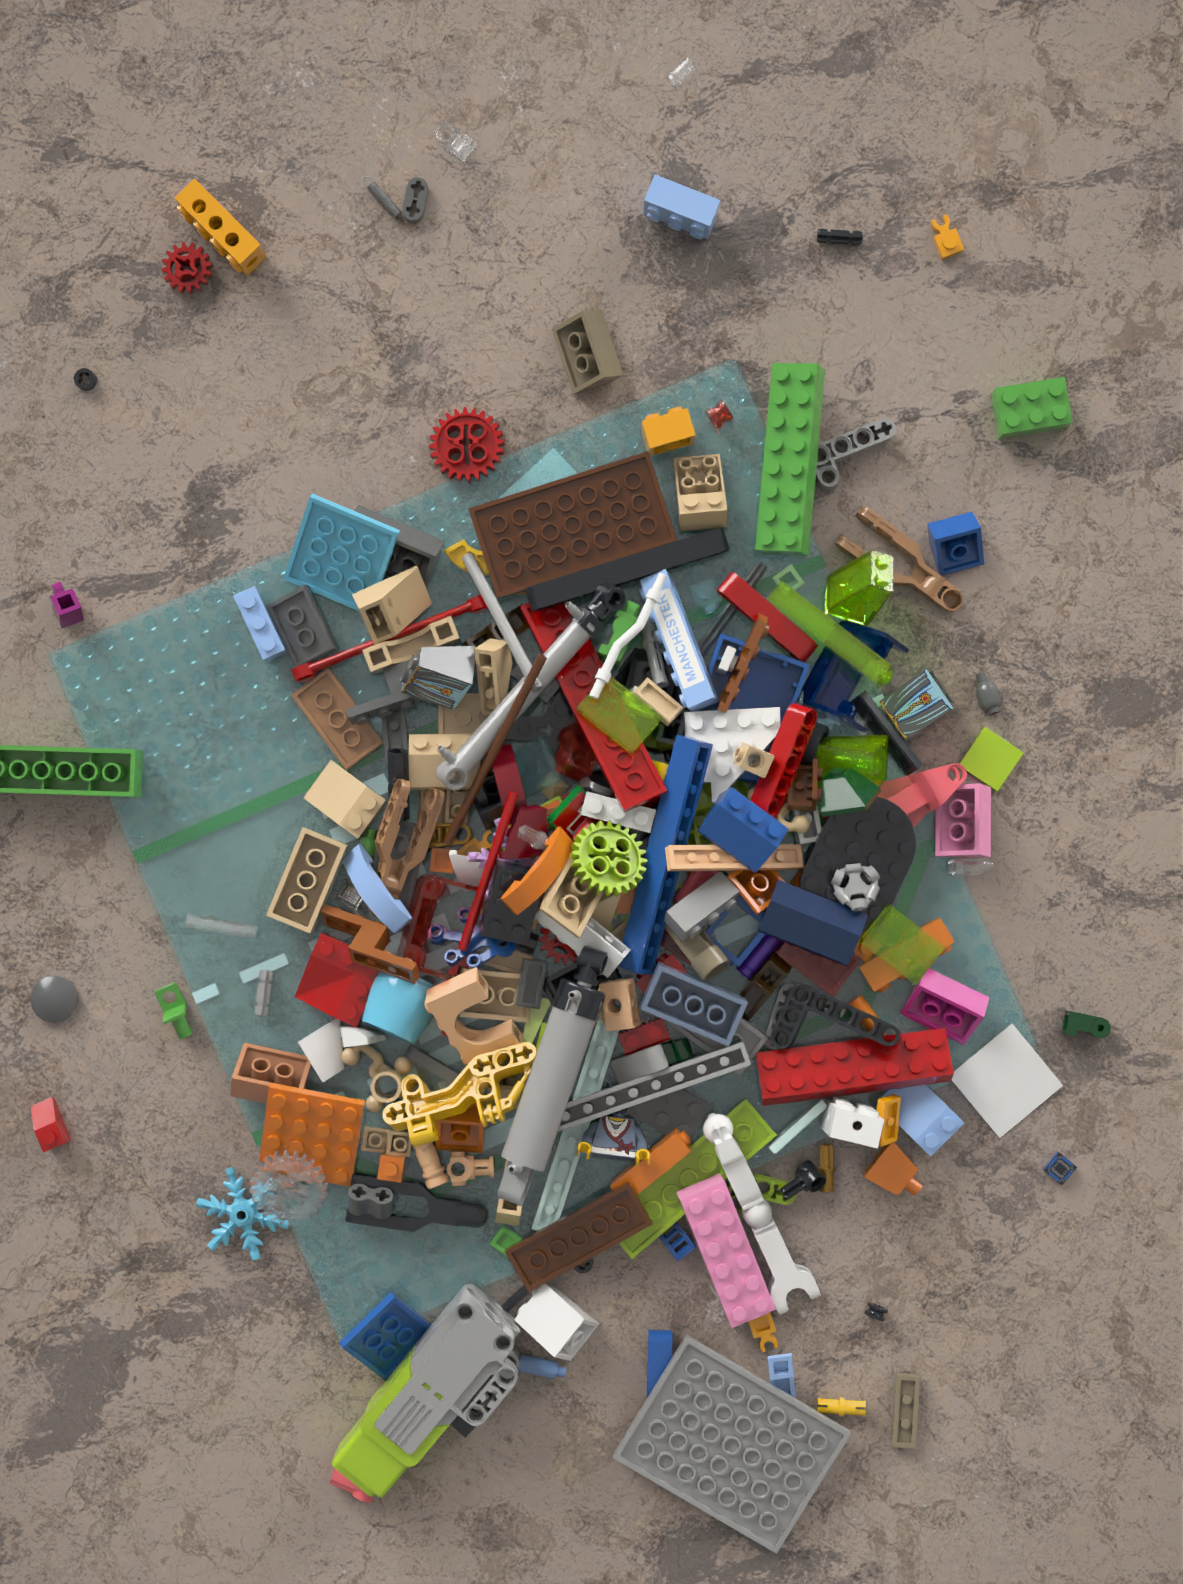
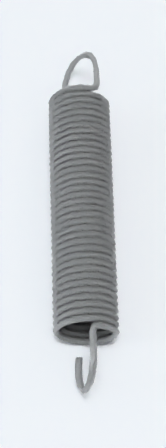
[363,176,405,223]

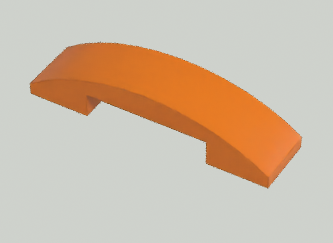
[500,827,574,915]

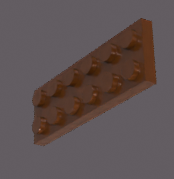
[505,1181,653,1292]

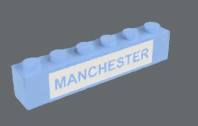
[639,569,719,712]

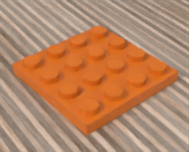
[258,1083,365,1187]

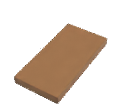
[291,667,384,771]

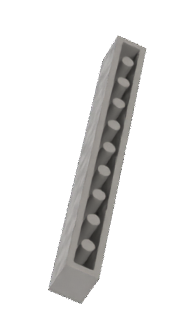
[558,1041,751,1132]

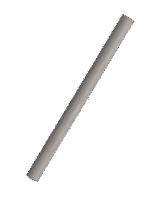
[462,553,543,693]

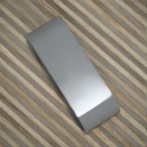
[610,1044,669,1084]

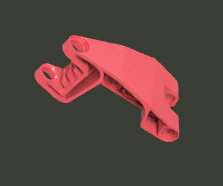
[819,763,967,828]

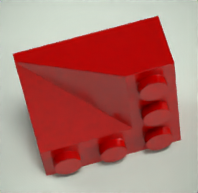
[294,932,379,1028]

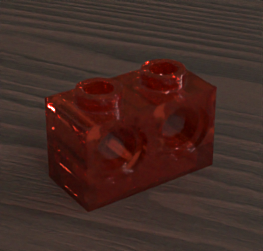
[555,722,595,781]

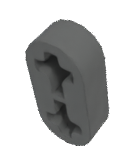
[403,177,429,223]

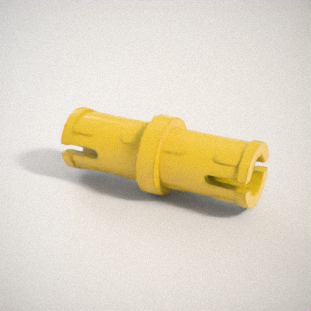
[817,1397,866,1417]

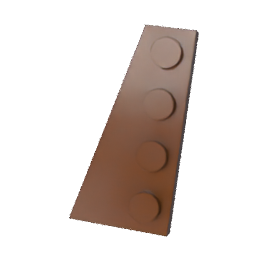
[717,613,770,713]

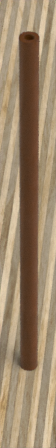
[442,654,547,846]

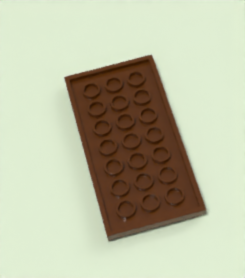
[468,451,677,599]

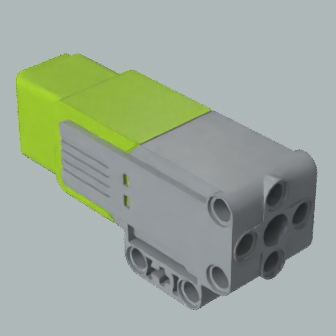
[331,1284,521,1498]

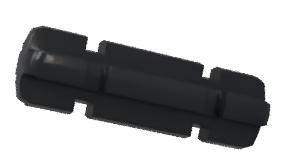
[817,229,863,245]

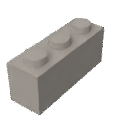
[664,871,740,942]

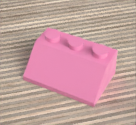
[935,783,991,858]

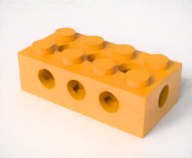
[175,178,267,277]

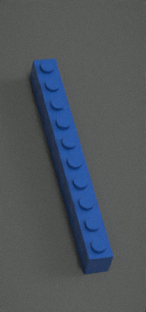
[618,735,713,974]

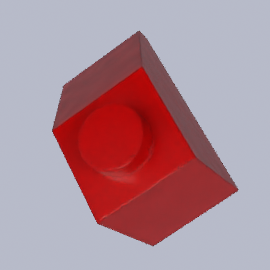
[31,1097,71,1153]

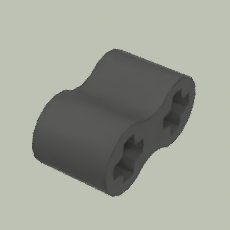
[348,1184,393,1219]

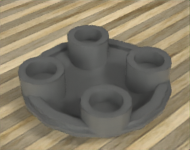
[30,976,79,1023]

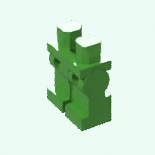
[598,600,641,668]

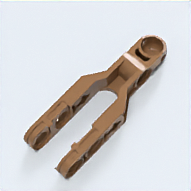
[835,506,964,612]
[368,779,445,918]

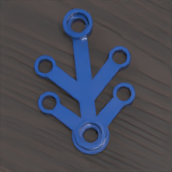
[427,907,516,969]

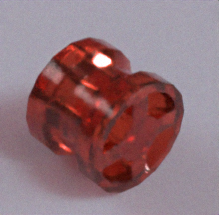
[705,400,733,430]

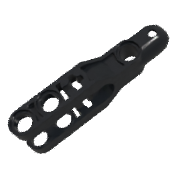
[345,1173,489,1232]

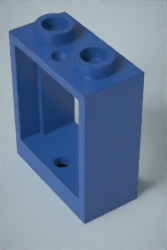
[705,893,765,967]

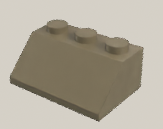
[552,309,623,394]

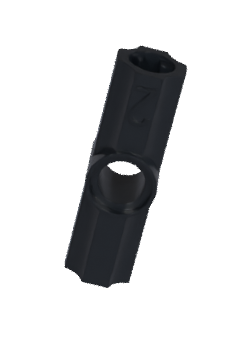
[387,748,410,822]

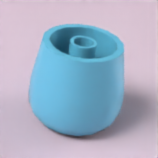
[362,972,435,1044]

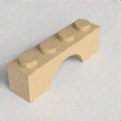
[362,616,461,675]

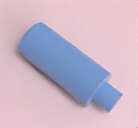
[518,1354,566,1379]

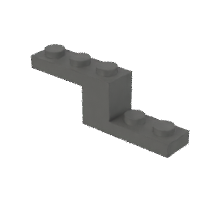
[346,660,419,725]

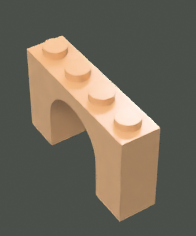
[424,967,523,1067]

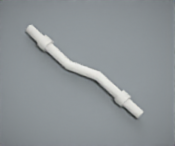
[589,573,667,700]

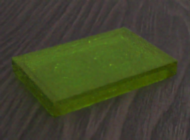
[576,677,662,754]

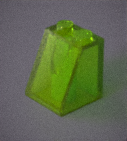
[825,550,893,626]
[816,735,889,788]

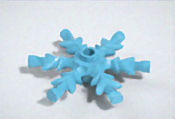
[196,1167,290,1260]

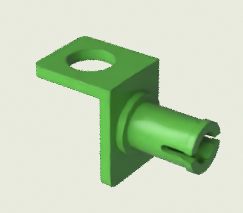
[155,982,193,1039]

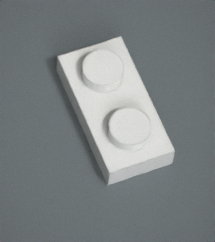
[716,646,738,675]

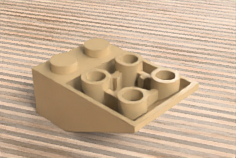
[673,454,727,531]
[352,566,432,645]

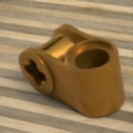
[428,823,473,848]

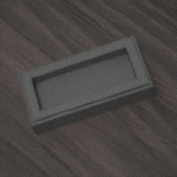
[515,958,548,1009]

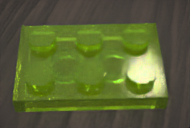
[859,903,945,985]

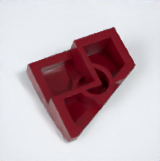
[499,804,547,859]

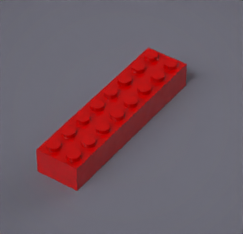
[755,1028,954,1106]

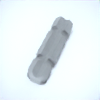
[254,970,274,1017]

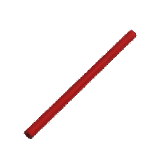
[458,791,519,951]

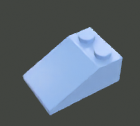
[876,1085,964,1156]

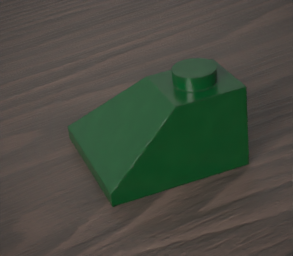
[821,767,881,816]

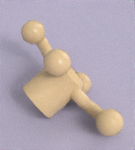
[342,1044,433,1113]

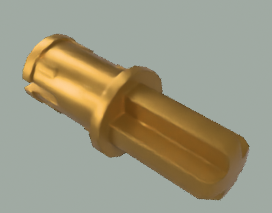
[817,1144,836,1192]

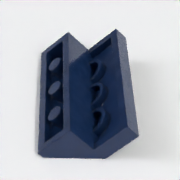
[758,880,868,966]

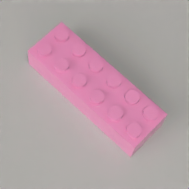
[676,1173,776,1328]

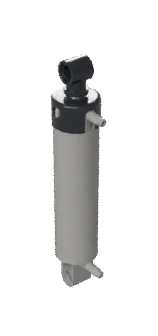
[497,945,608,1206]

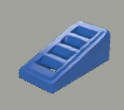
[659,1221,696,1261]

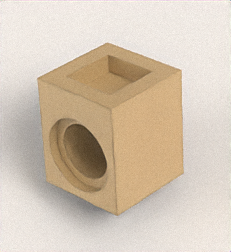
[733,741,775,778]

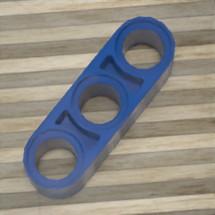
[647,1330,672,1397]

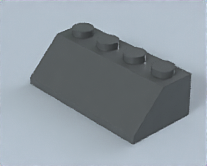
[354,505,445,589]

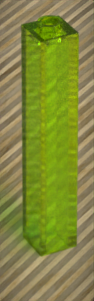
[767,581,894,688]

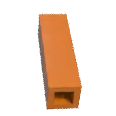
[610,1127,692,1195]

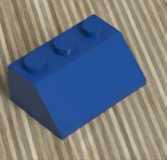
[697,787,788,873]

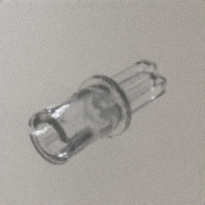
[517,825,549,851]

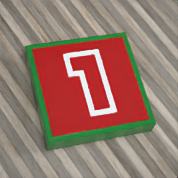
[547,785,588,842]

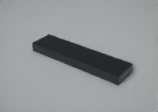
[850,690,923,776]

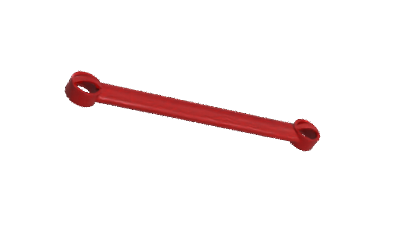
[290,594,488,683]

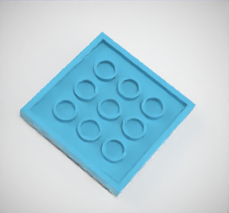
[283,494,400,611]

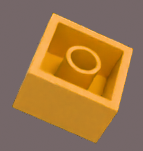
[641,407,696,457]

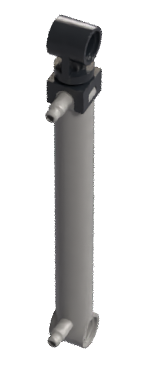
[436,582,626,790]

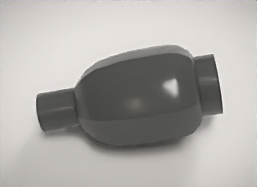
[975,672,1002,716]

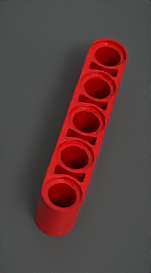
[716,572,818,663]
[750,703,817,818]

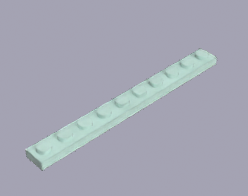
[532,1005,621,1231]

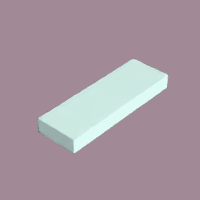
[767,1099,827,1154]

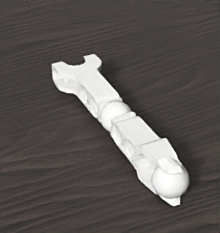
[703,1113,821,1315]

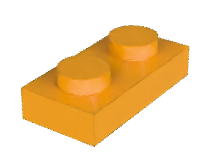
[877,1094,901,1147]

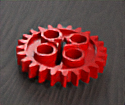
[429,407,505,483]

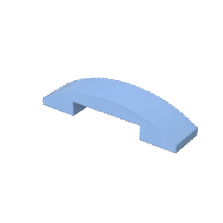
[344,844,413,933]
[767,1353,796,1398]

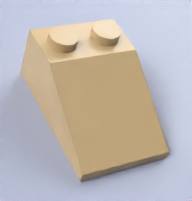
[304,760,388,839]
[540,857,604,938]
[458,966,531,1023]

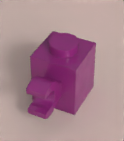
[50,582,84,628]

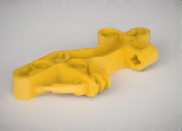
[383,1042,538,1147]

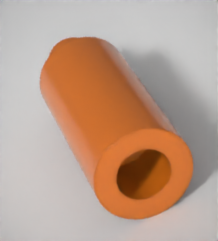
[848,994,886,1036]

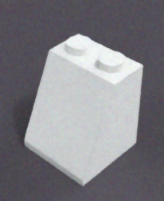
[514,1283,600,1361]

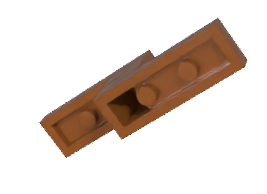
[320,904,419,984]

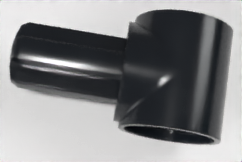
[779,1160,827,1200]

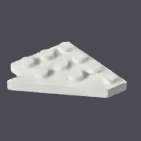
[684,707,781,803]

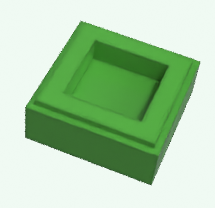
[489,1224,523,1258]

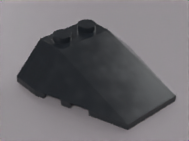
[612,648,685,752]

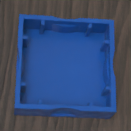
[698,633,810,753]

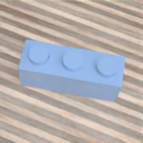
[233,586,288,662]

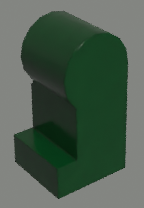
[1061,1010,1111,1038]
[661,1037,693,1065]

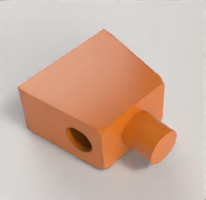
[862,1142,922,1196]

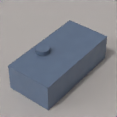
[639,961,748,1046]

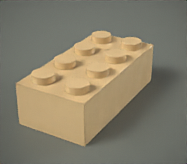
[266,827,349,933]

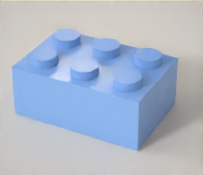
[643,175,720,240]

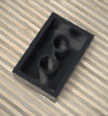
[479,860,540,945]

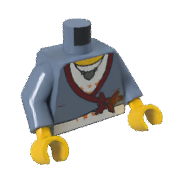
[576,1108,650,1166]

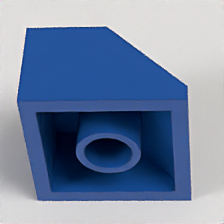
[927,512,984,576]

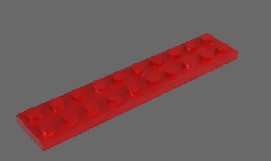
[520,601,667,813]

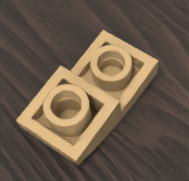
[360,1126,412,1157]

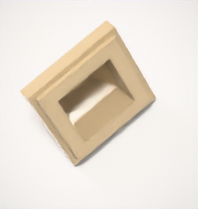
[536,770,569,800]

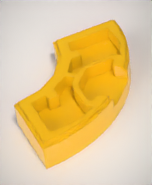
[443,539,490,576]

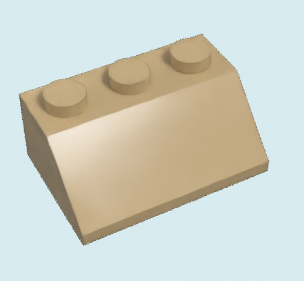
[408,734,481,790]

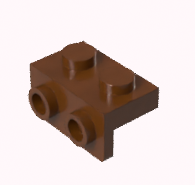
[787,758,822,811]

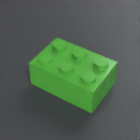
[991,377,1073,439]

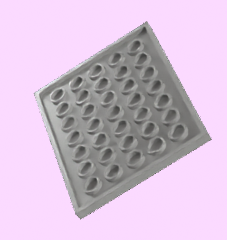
[613,1335,851,1554]

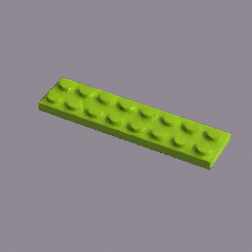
[619,1098,777,1259]

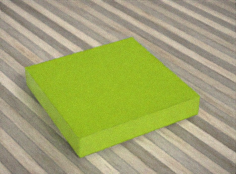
[959,727,1024,792]

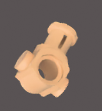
[447,1151,495,1186]

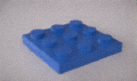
[339,1292,431,1381]

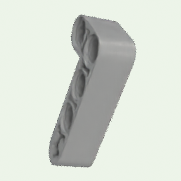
[815,418,896,491]

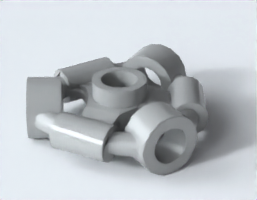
[831,863,880,911]

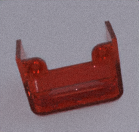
[397,873,478,979]

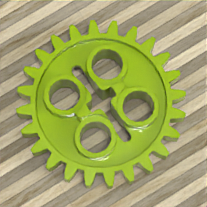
[569,820,647,897]

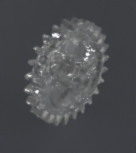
[249,1150,328,1226]

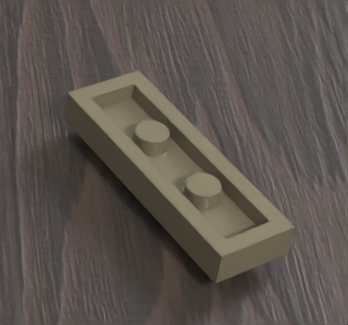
[891,1373,920,1449]

